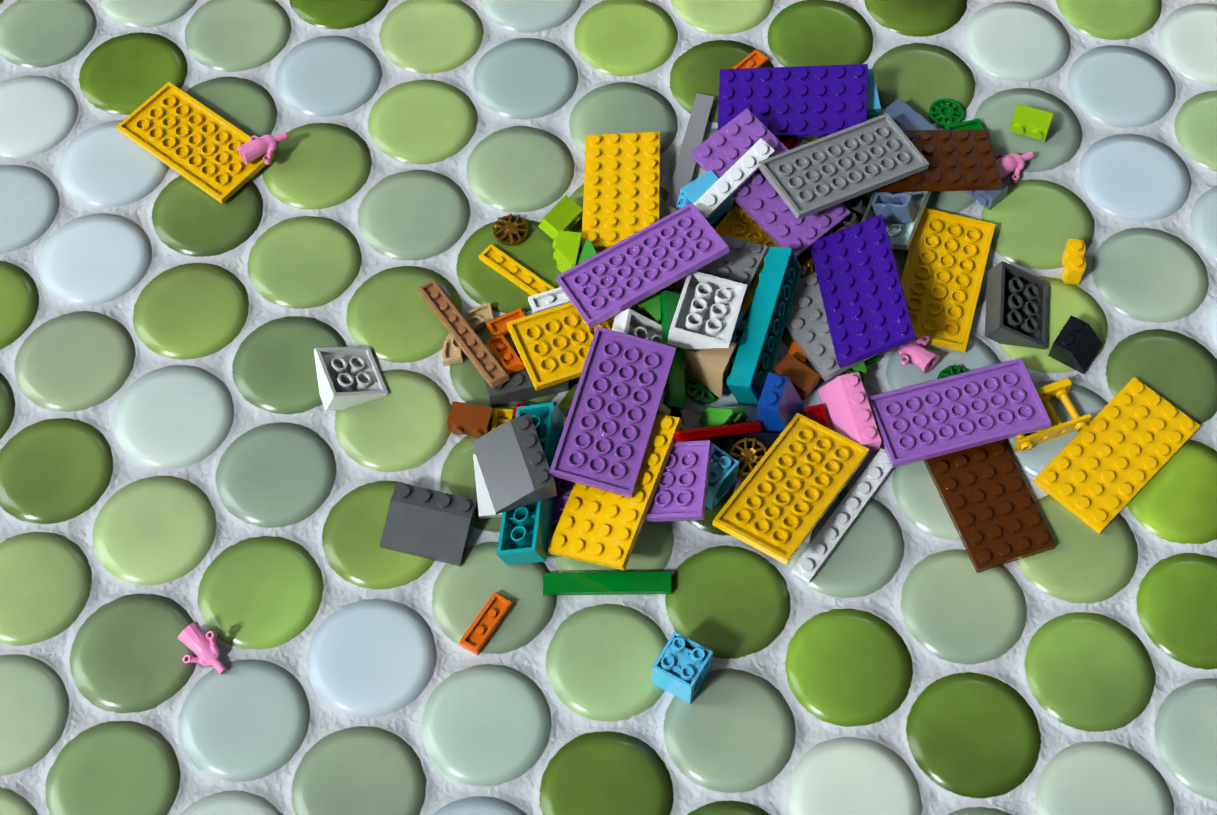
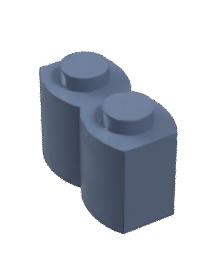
[871,192,917,223]

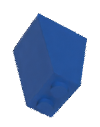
[756,372,804,433]

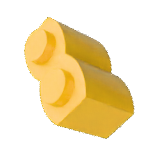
[1061,239,1086,285]

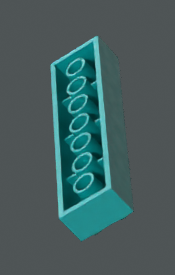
[726,246,802,406]
[497,402,564,565]

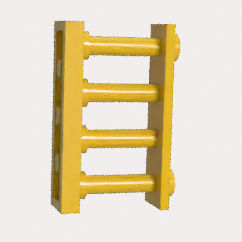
[1013,378,1092,452]

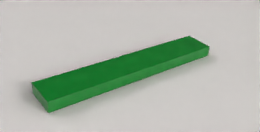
[660,290,686,410]
[543,571,671,595]

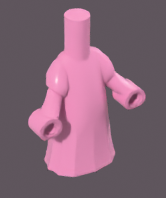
[237,132,288,165]
[995,151,1034,184]
[898,335,940,374]
[177,621,227,674]

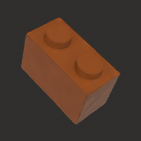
[773,353,820,401]
[447,401,493,438]

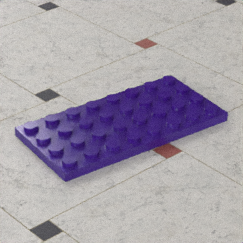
[717,64,868,138]
[810,214,917,368]

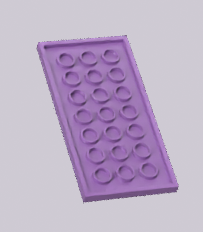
[690,108,851,258]
[555,203,730,329]
[549,326,676,498]
[867,358,1051,468]
[550,440,713,526]

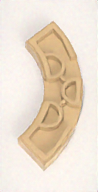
[442,303,494,366]

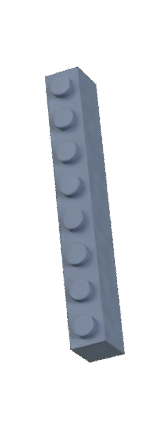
[883,98,1008,210]

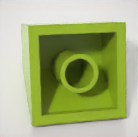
[553,230,582,273]

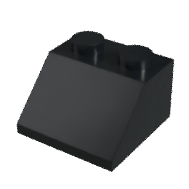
[1048,315,1103,374]

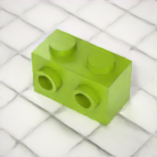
[1009,103,1053,141]
[538,195,583,239]

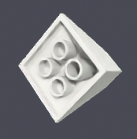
[314,346,388,411]

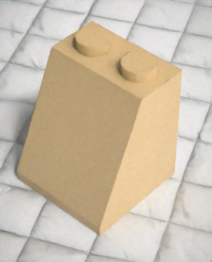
[683,342,737,398]

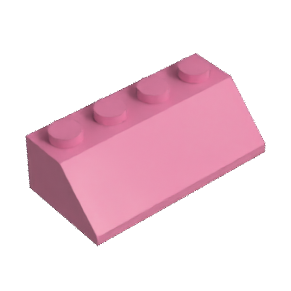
[817,372,882,455]

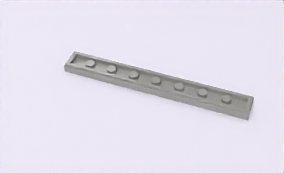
[665,93,714,209]

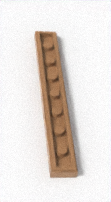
[417,280,510,389]

